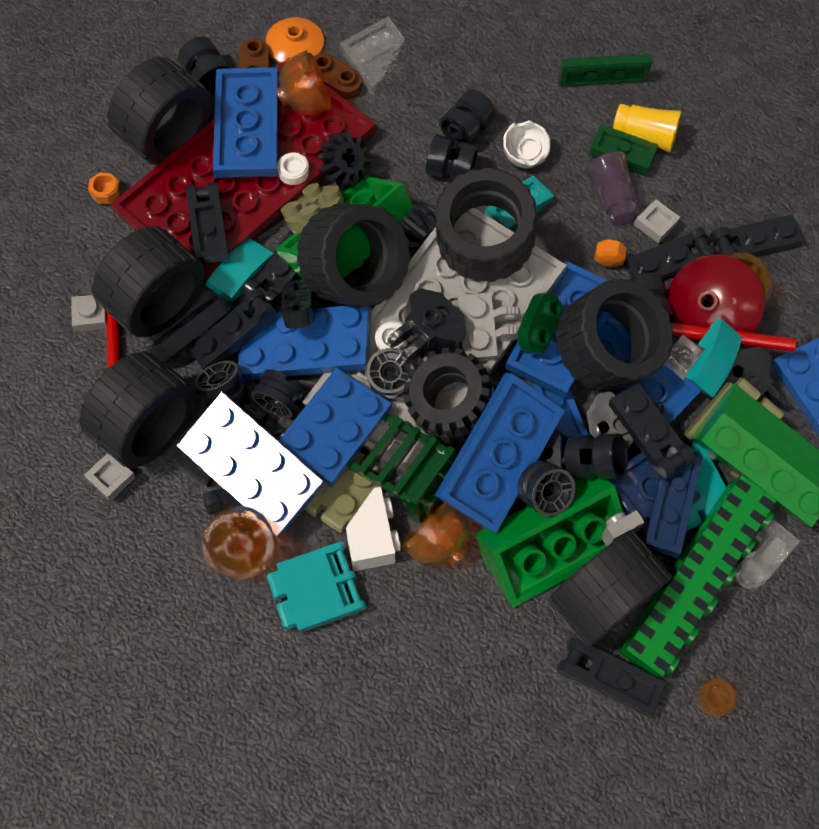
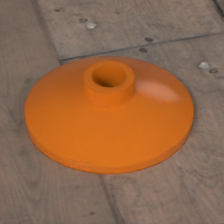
[266,17,324,66]

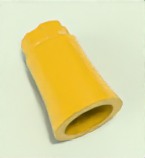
[613,104,682,153]

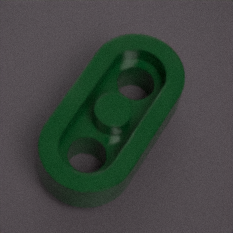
[517,292,562,354]

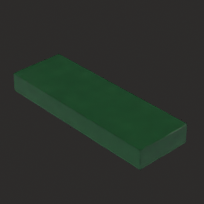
[558,54,652,87]

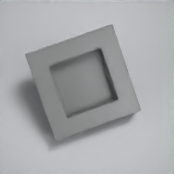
[634,199,680,244]
[71,295,106,332]
[84,453,136,502]
[601,510,644,546]

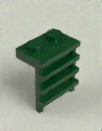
[348,413,456,523]

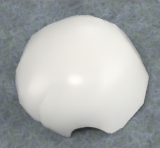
[503,120,550,168]

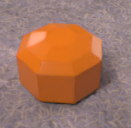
[88,172,121,204]
[594,239,627,268]

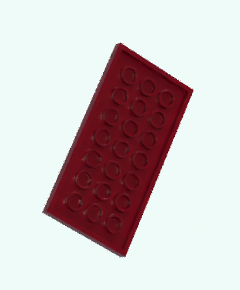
[110,57,376,281]

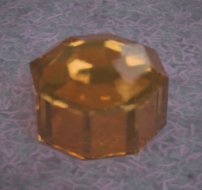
[697,678,737,717]

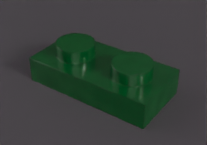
[589,124,658,175]

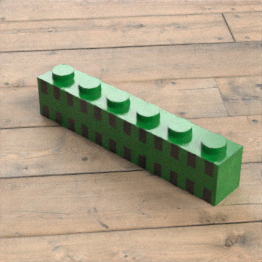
[617,475,777,677]

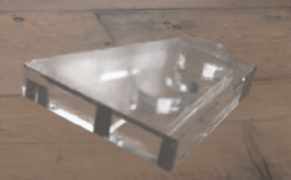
[339,17,405,93]

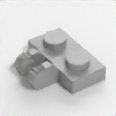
[458,292,521,362]

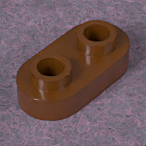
[238,38,270,68]
[308,54,362,99]

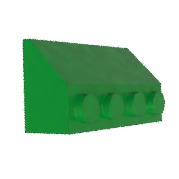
[275,176,413,279]
[691,383,819,527]
[474,476,623,608]

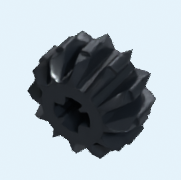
[316,132,371,187]
[398,202,435,257]

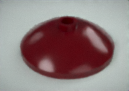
[666,254,765,352]

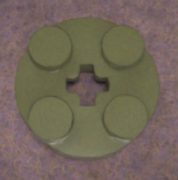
[281,183,345,234]

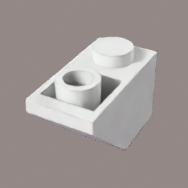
[346,487,400,571]

